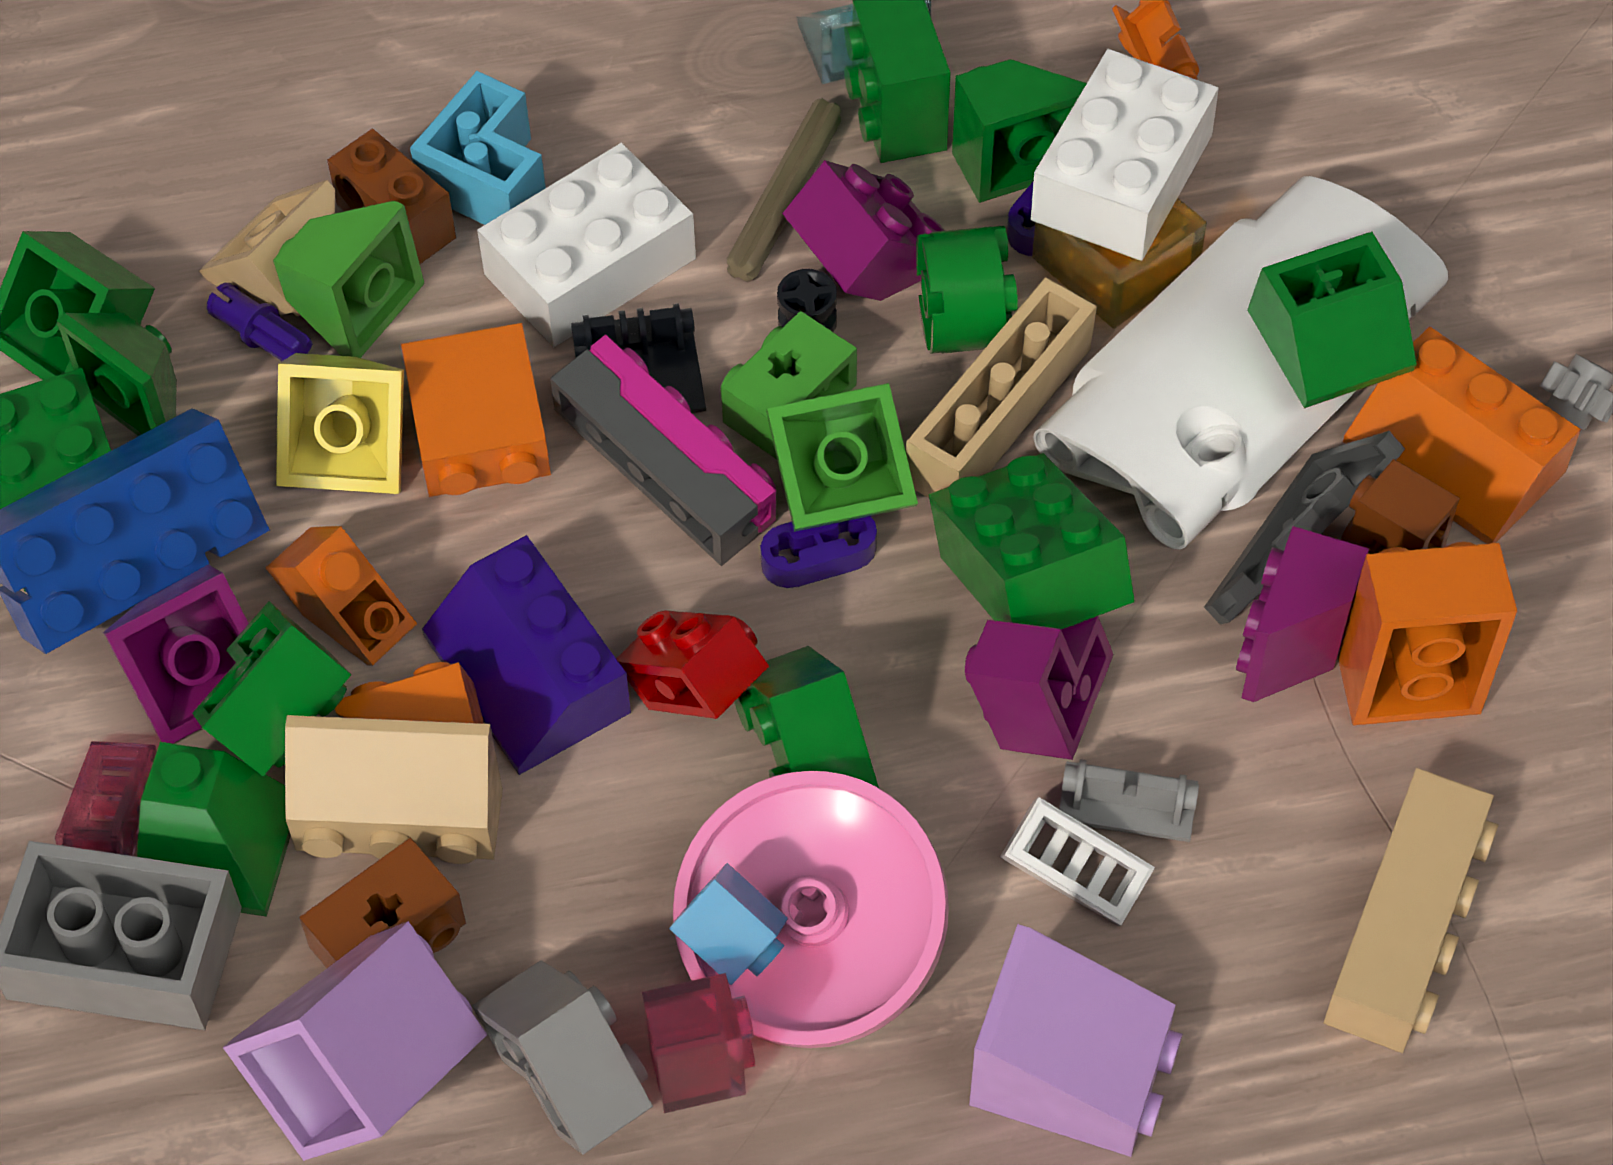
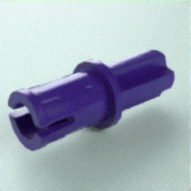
[207,282,313,361]

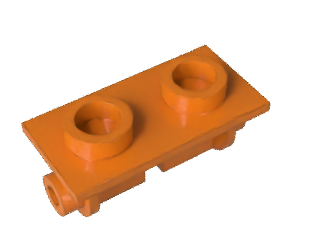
[1112,0,1199,80]

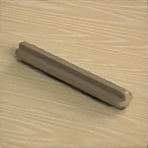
[727,98,841,282]

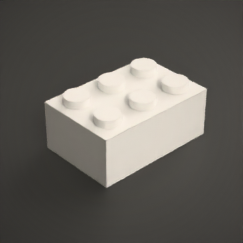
[1031,49,1219,261]
[477,143,696,348]

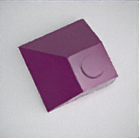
[103,565,249,744]

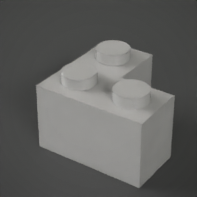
[472,960,653,1155]

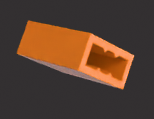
[401,323,551,497]

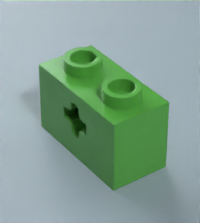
[721,311,857,459]

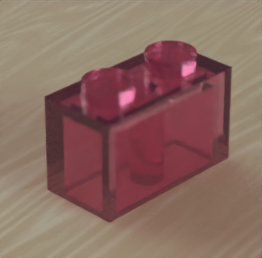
[642,973,755,1114]

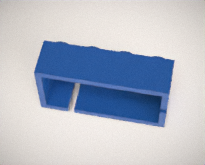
[0,408,270,654]

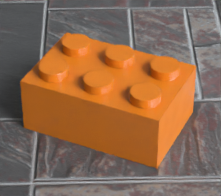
[1338,542,1517,726]

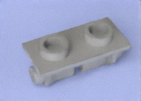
[1059,759,1199,842]

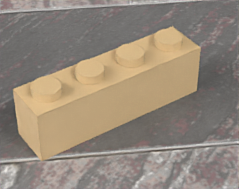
[906,277,1097,498]
[1323,768,1498,1053]

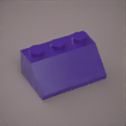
[422,535,631,775]

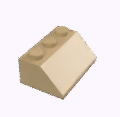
[285,715,503,864]

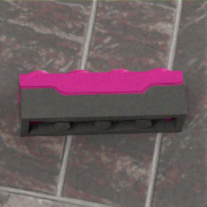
[550,335,776,566]

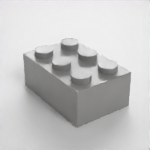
[0,841,242,1030]

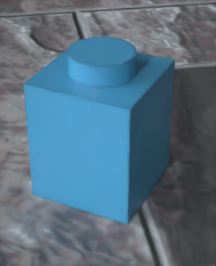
[669,863,788,985]

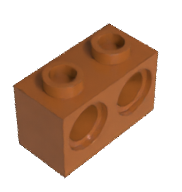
[327,128,456,264]

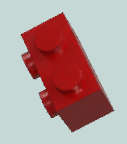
[616,610,769,719]

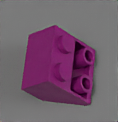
[782,160,945,301]
[1236,526,1369,702]

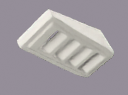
[1000,797,1155,926]

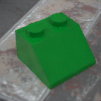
[952,59,1087,203]
[0,231,155,380]

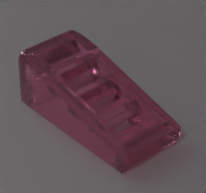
[55,741,157,856]

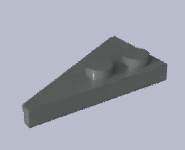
[1204,431,1405,625]

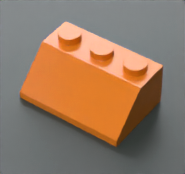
[1343,326,1581,544]

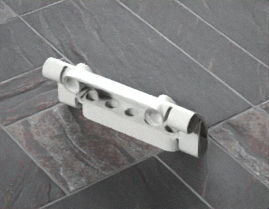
[1033,176,1448,550]

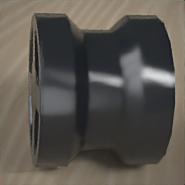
[777,269,837,332]

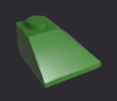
[273,200,425,358]
[766,383,918,532]

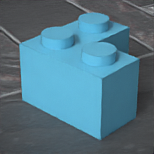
[410,71,546,225]

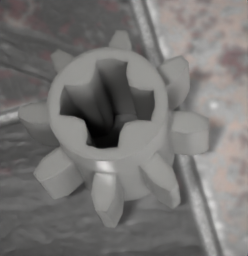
[1539,354,1613,430]

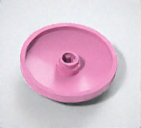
[673,771,949,1048]

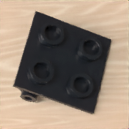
[571,303,706,413]

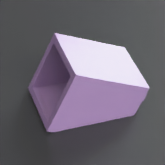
[223,921,487,1161]
[969,924,1182,1157]

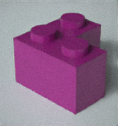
[965,616,1114,760]

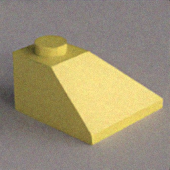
[276,353,404,494]

